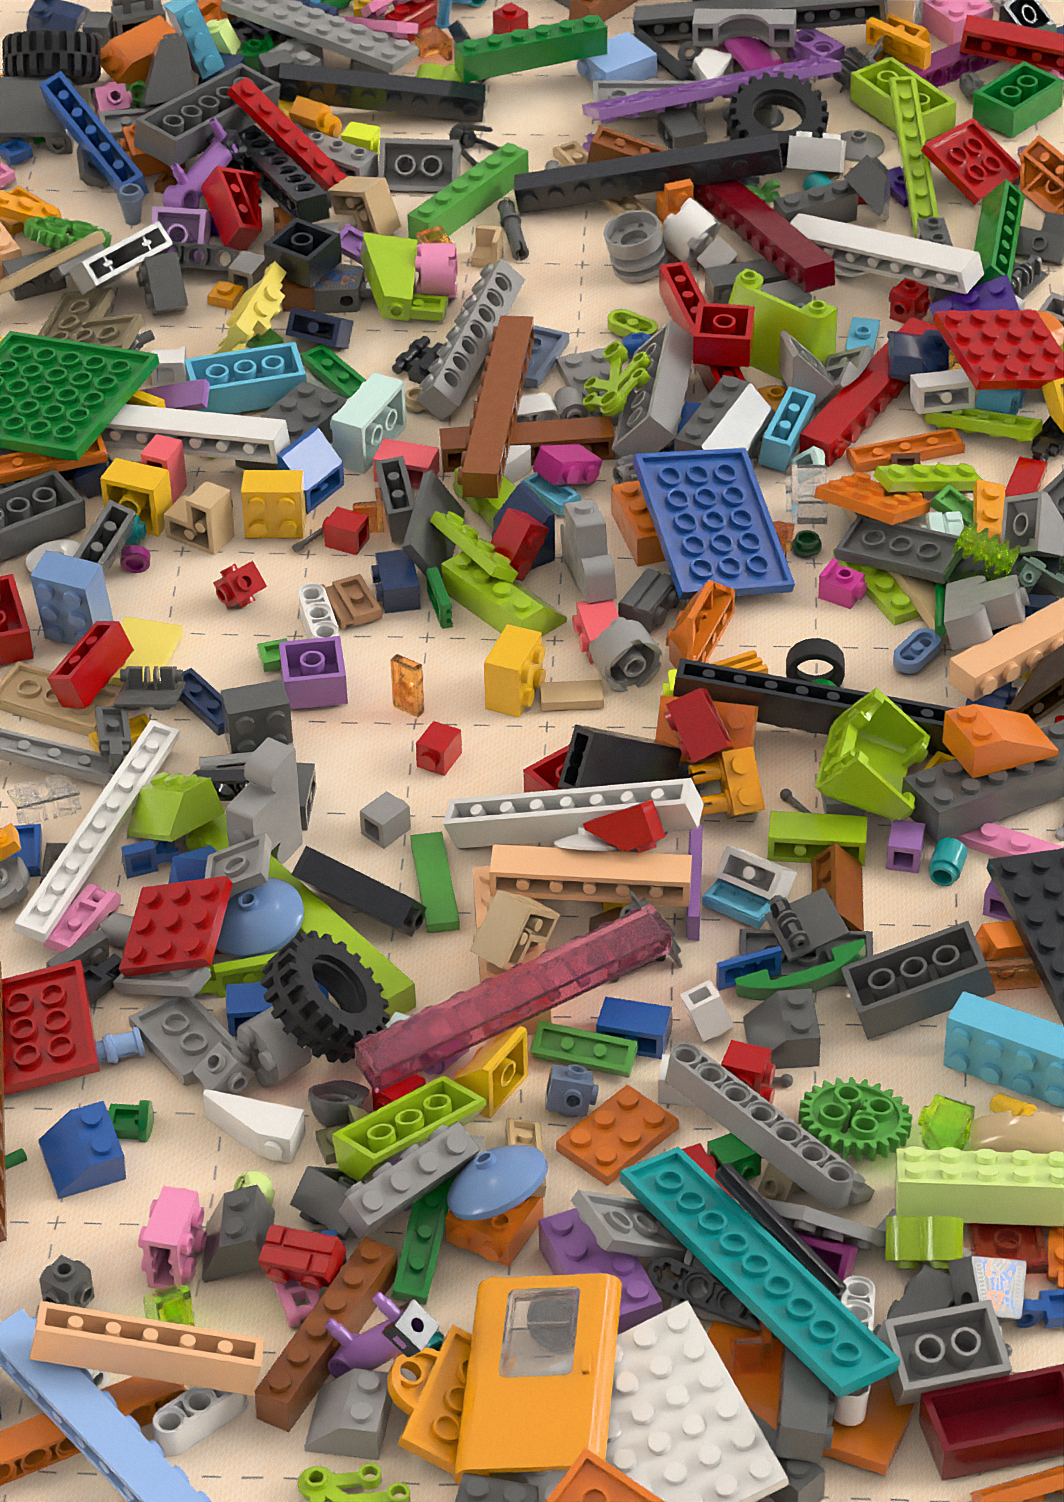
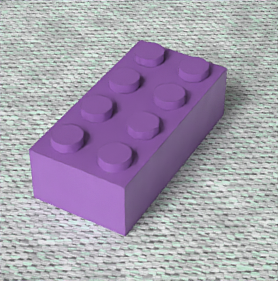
[538,1208,662,1335]

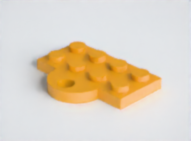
[387,1324,517,1475]

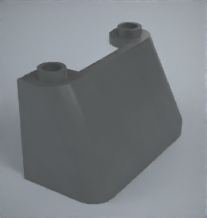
[0,76,75,154]

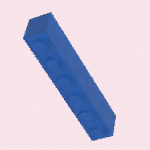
[39,71,149,196]

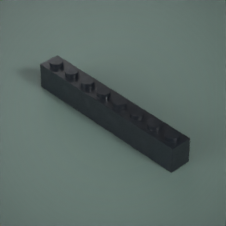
[278,62,486,122]

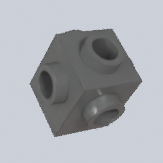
[39,1255,94,1308]

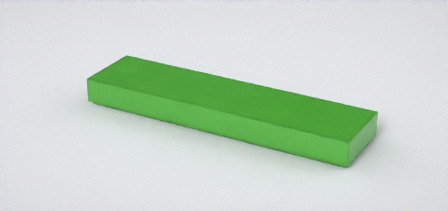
[410,831,460,933]

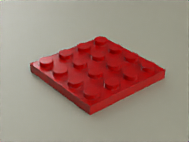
[933,309,1064,390]
[2,959,100,1096]

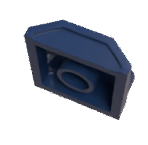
[26,0,90,32]
[887,329,949,382]

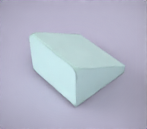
[790,446,825,485]

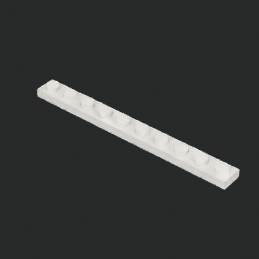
[14,720,179,943]

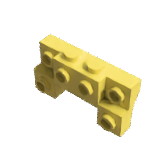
[211,262,287,355]

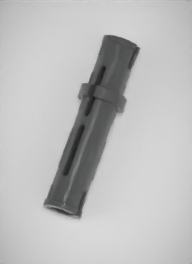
[497,199,529,261]

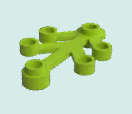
[582,341,651,416]
[297,1463,411,1502]

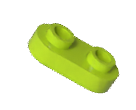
[608,309,658,337]

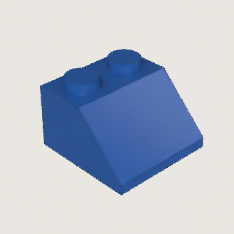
[38,1101,126,1199]

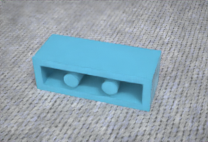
[163,0,225,79]
[758,386,816,472]

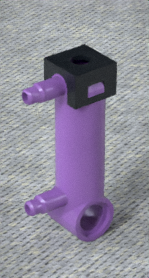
[162,118,247,209]
[325,1292,440,1378]

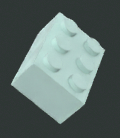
[330,372,407,474]

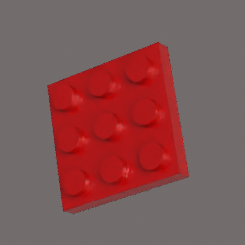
[920,118,1021,206]
[119,876,233,977]

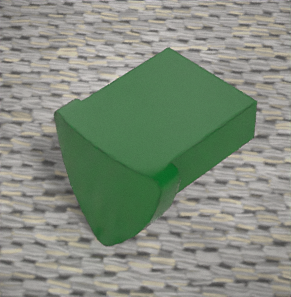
[108,1100,154,1142]

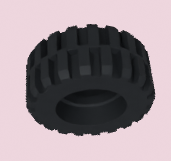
[2,30,101,86]

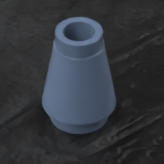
[117,184,144,225]

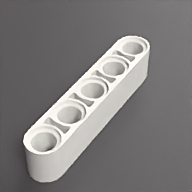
[832,1276,875,1426]

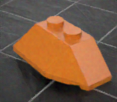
[1020,135,1064,215]
[666,580,735,669]

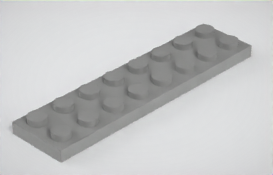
[221,0,419,73]

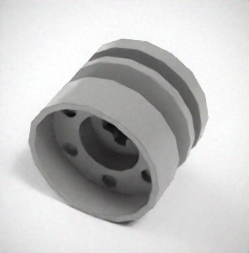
[603,210,669,282]

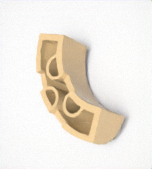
[970,1111,1064,1154]

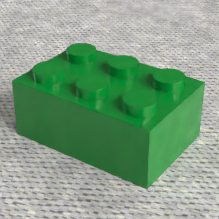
[972,61,1064,138]

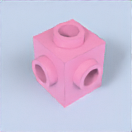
[92,82,133,120]

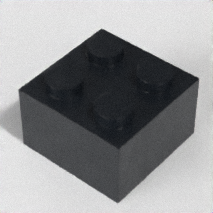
[263,217,342,288]

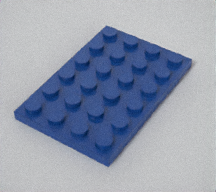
[632,448,795,600]

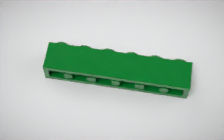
[454,15,607,83]
[972,179,1025,288]

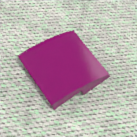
[724,38,785,71]

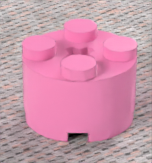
[415,243,458,298]

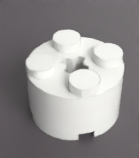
[662,198,721,264]

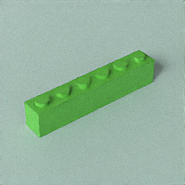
[407,142,529,245]

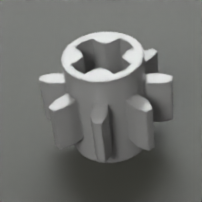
[613,454,638,484]

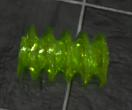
[951,522,1021,577]

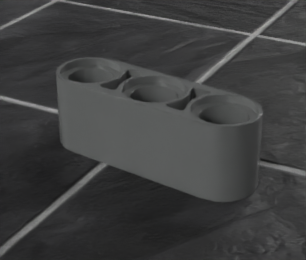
[158,241,239,271]

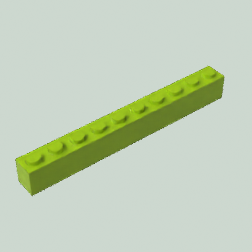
[185,814,416,1025]

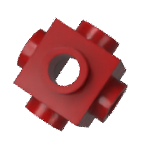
[888,278,930,324]
[213,560,267,609]

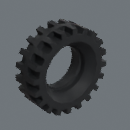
[726,72,829,170]
[261,930,390,1063]

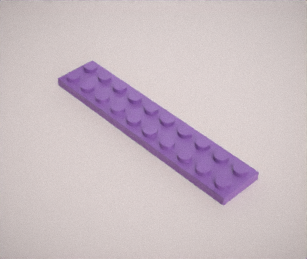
[582,56,842,123]

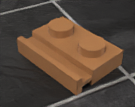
[322,574,382,630]

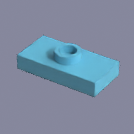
[845,317,880,357]
[520,472,581,516]
[702,878,771,929]

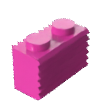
[533,444,603,486]

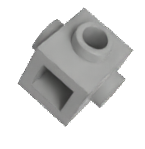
[192,1041,256,1095]

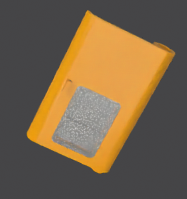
[454,1273,622,1485]

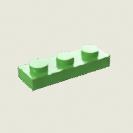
[530,1021,639,1078]

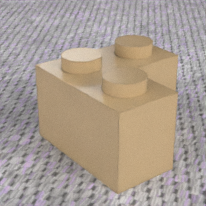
[327,176,401,236]
[164,481,234,555]
[470,890,560,972]

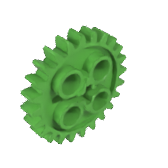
[23,216,112,249]
[798,1077,912,1162]

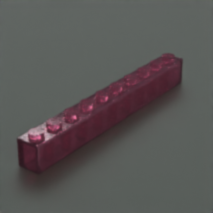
[355,903,673,1093]

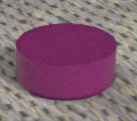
[120,545,151,573]

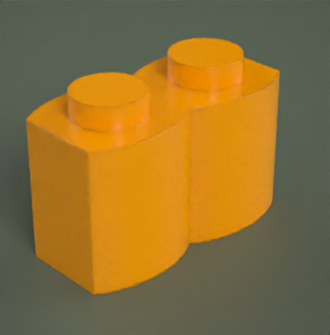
[289,96,342,138]

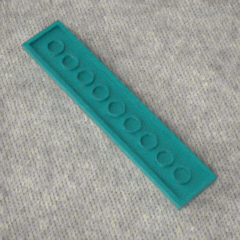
[619,1147,901,1398]

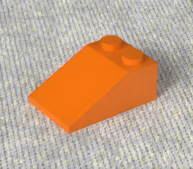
[100,15,175,96]
[942,704,1059,778]

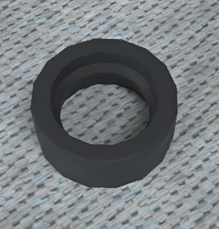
[786,638,845,687]

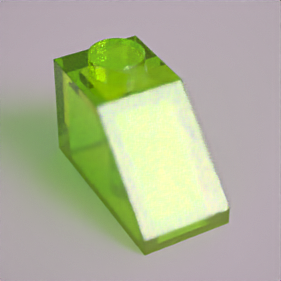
[918,1094,975,1151]
[143,1284,195,1327]

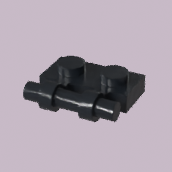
[230,18,287,43]
[392,336,443,384]

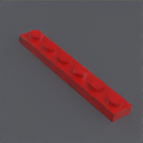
[227,77,348,192]

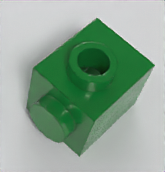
[707,1133,763,1181]

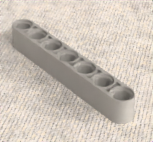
[666,1043,855,1208]

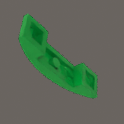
[734,939,866,1001]

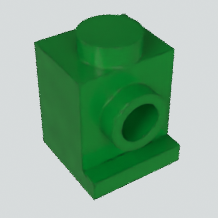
[236,34,274,72]

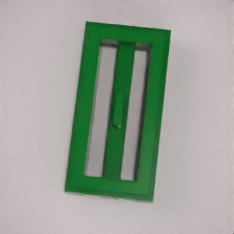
[426,567,453,629]

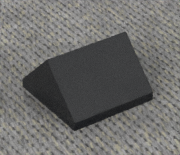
[999,0,1055,28]

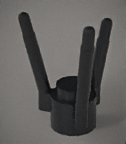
[449,121,500,167]

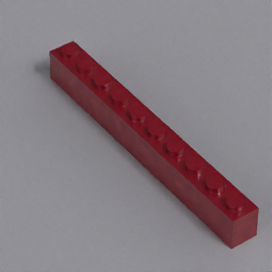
[693,179,835,293]

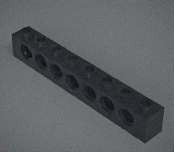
[238,125,332,223]

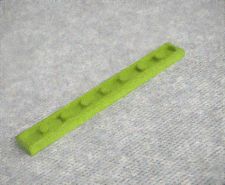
[889,76,939,238]

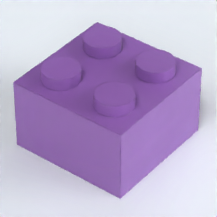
[279,636,348,710]

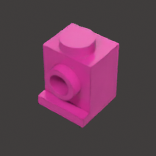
[818,558,867,609]

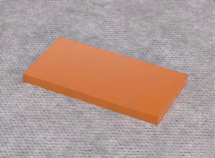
[707,1320,920,1476]

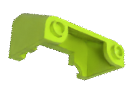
[728,268,837,381]
[815,687,930,821]

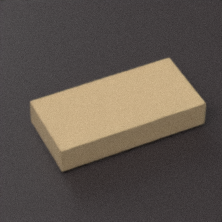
[540,680,604,711]

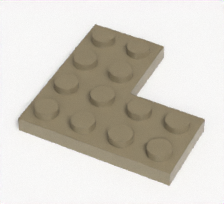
[38,287,145,349]

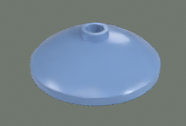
[216,877,304,959]
[447,1144,548,1221]

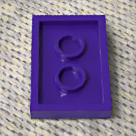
[929,275,1020,350]

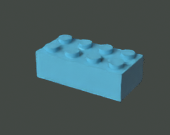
[184,342,307,414]
[943,991,1064,1108]

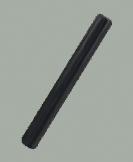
[715,1163,847,1299]

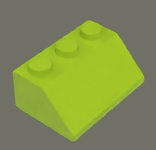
[127,772,225,842]

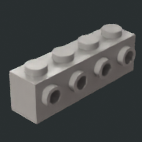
[274,124,378,177]
[338,1121,480,1240]

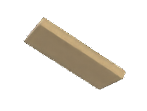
[0,661,120,736]

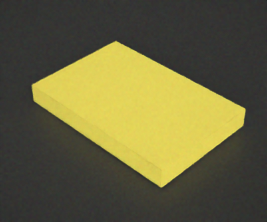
[108,616,183,687]

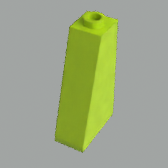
[360,232,418,321]

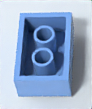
[30,550,114,646]

